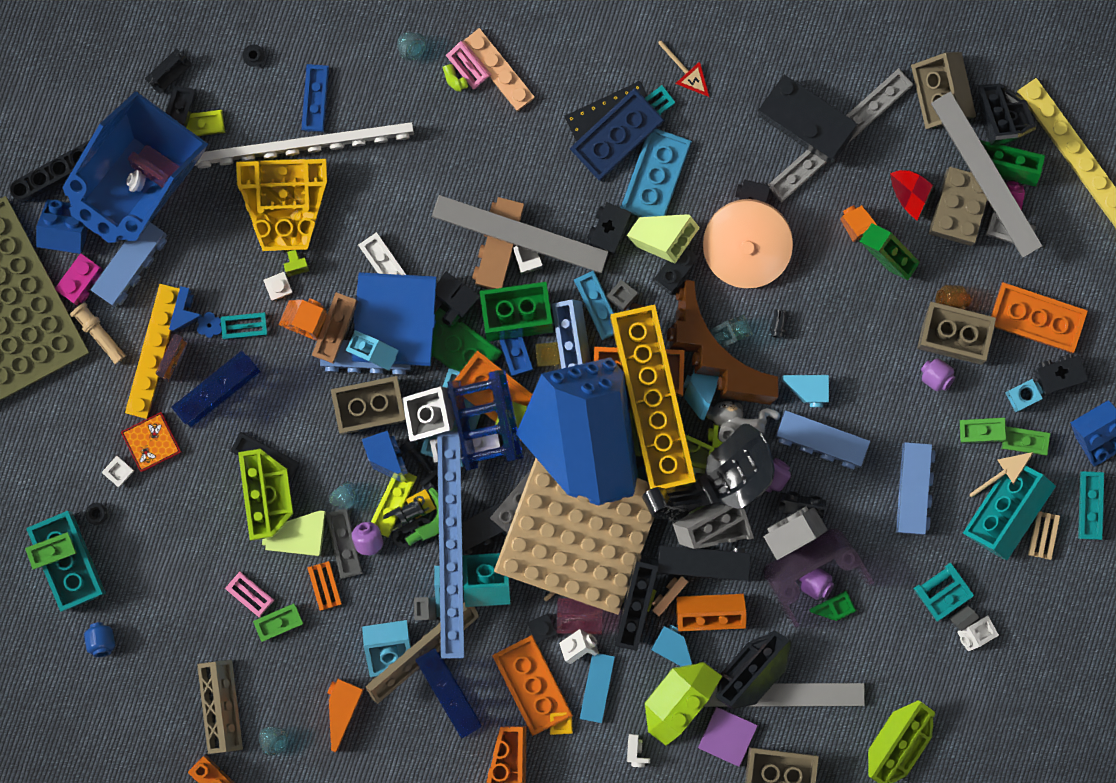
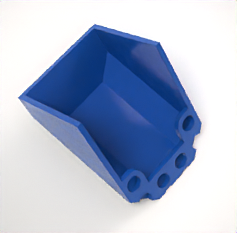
[63,91,208,243]
[516,357,638,506]

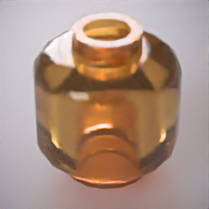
[935,284,971,310]

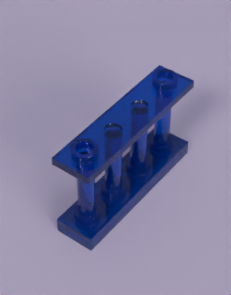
[171,350,261,428]
[447,370,524,471]
[415,648,482,739]

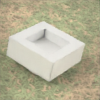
[264,272,293,301]
[102,456,134,488]

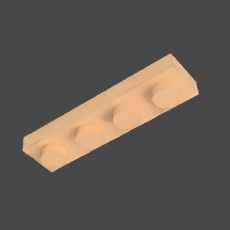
[464,28,535,112]

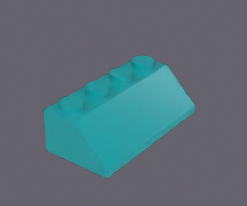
[963,466,1056,561]

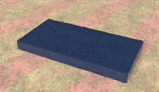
[569,88,665,181]

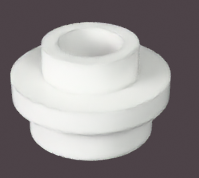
[126,170,146,192]

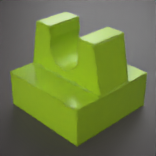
[283,250,309,277]

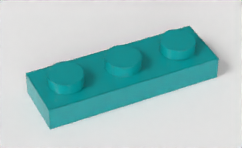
[1078,471,1104,540]

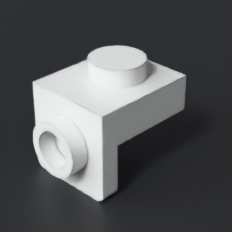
[559,629,599,664]

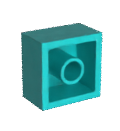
[462,553,510,607]

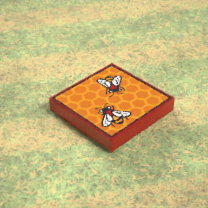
[121,412,182,472]

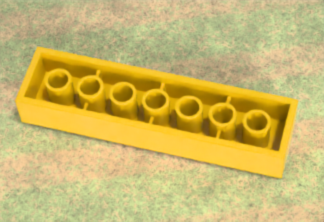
[610,305,696,490]

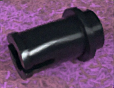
[769,309,788,339]

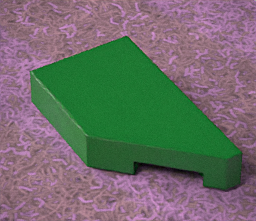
[809,591,856,621]

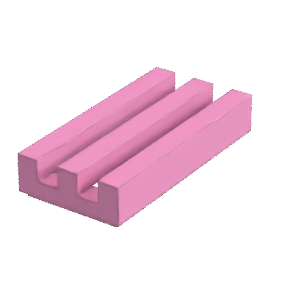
[446,40,491,90]
[225,571,274,618]

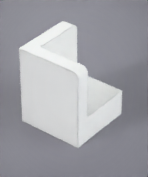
[513,246,542,275]

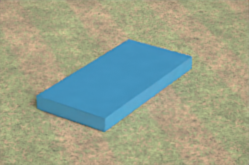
[621,129,692,217]

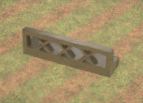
[197,660,243,754]

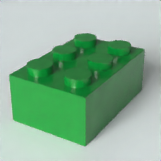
[480,282,553,342]

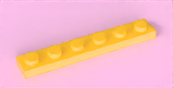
[125,284,180,419]

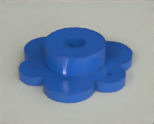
[197,312,222,338]

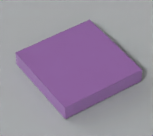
[698,707,758,767]

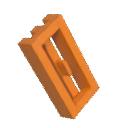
[307,561,342,611]

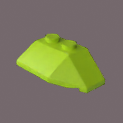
[238,449,293,541]
[645,662,722,745]
[868,700,935,783]

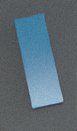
[574,271,614,341]
[580,653,615,723]

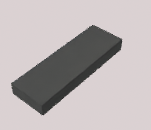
[325,508,363,579]

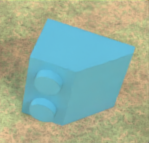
[362,620,411,677]

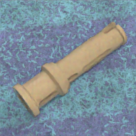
[70,302,126,364]

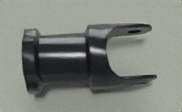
[383,497,426,532]

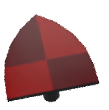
[890,170,935,221]

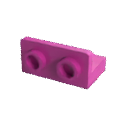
[55,254,103,305]

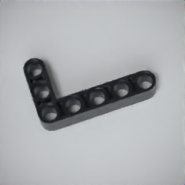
[9,140,90,202]

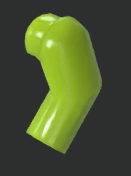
[442,64,468,92]

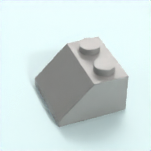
[402,386,457,442]

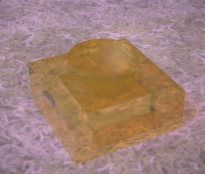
[536,342,560,367]

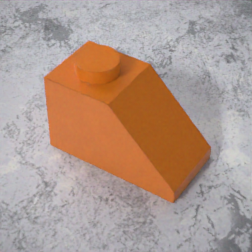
[840,205,877,242]

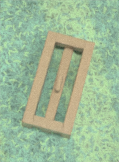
[1028,511,1060,560]

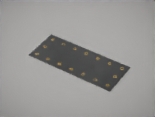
[564,81,651,142]

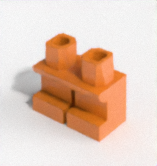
[188,754,235,783]

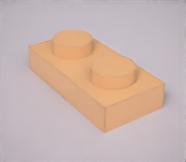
[651,576,688,616]

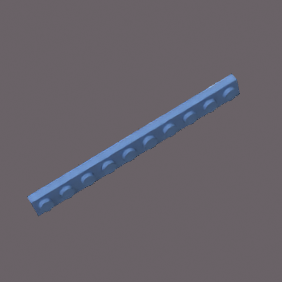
[437,431,464,659]

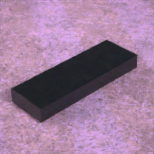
[230,431,300,483]

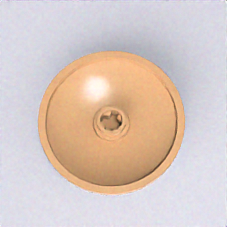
[703,199,793,288]

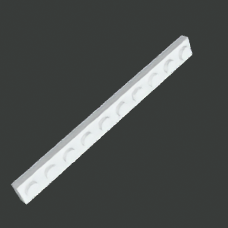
[195,122,414,168]

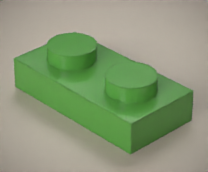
[960,418,1007,444]
[1001,426,1050,456]
[25,532,77,570]
[253,603,304,642]

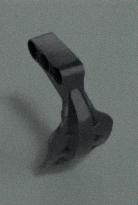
[642,424,775,521]

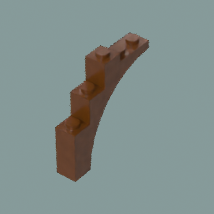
[667,280,778,405]

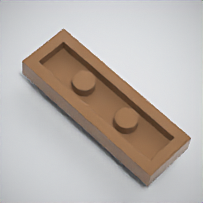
[312,293,358,364]

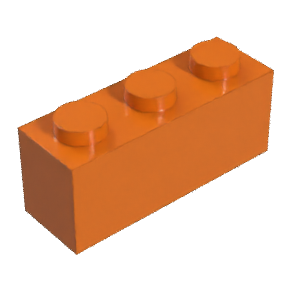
[676,594,746,631]

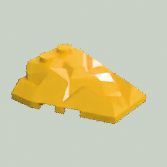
[236,159,327,251]

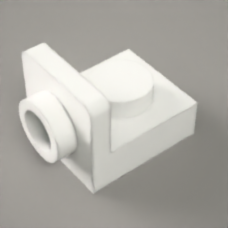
[958,616,999,651]
[627,734,650,767]

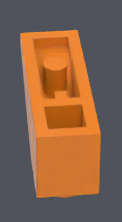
[327,678,364,752]

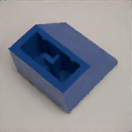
[36,199,88,254]
[1070,400,1116,467]
[362,431,408,482]

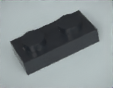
[166,86,197,127]

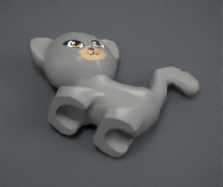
[706,401,781,442]

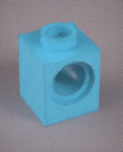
[1005,379,1043,412]

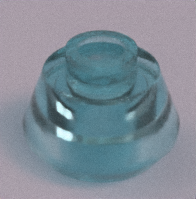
[397,32,426,61]
[329,481,358,510]
[259,726,288,756]

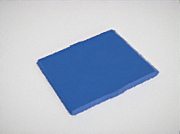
[352,272,437,366]

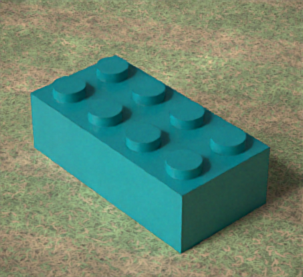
[26,511,106,612]

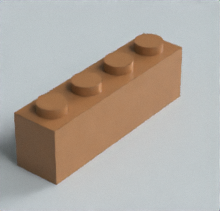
[472,197,524,289]

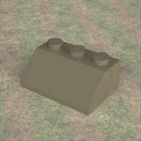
[911,52,976,129]
[917,302,996,365]

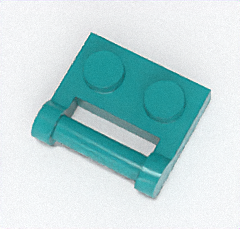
[913,563,974,621]

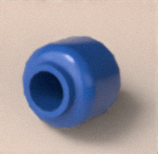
[84,622,115,658]

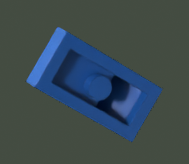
[169,286,203,333]

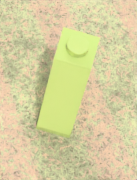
[627,215,700,263]
[262,511,326,556]

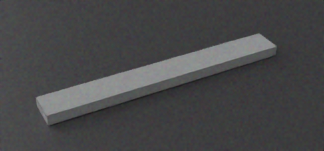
[768,68,914,203]
[931,91,1042,258]
[431,195,608,273]
[703,683,864,707]

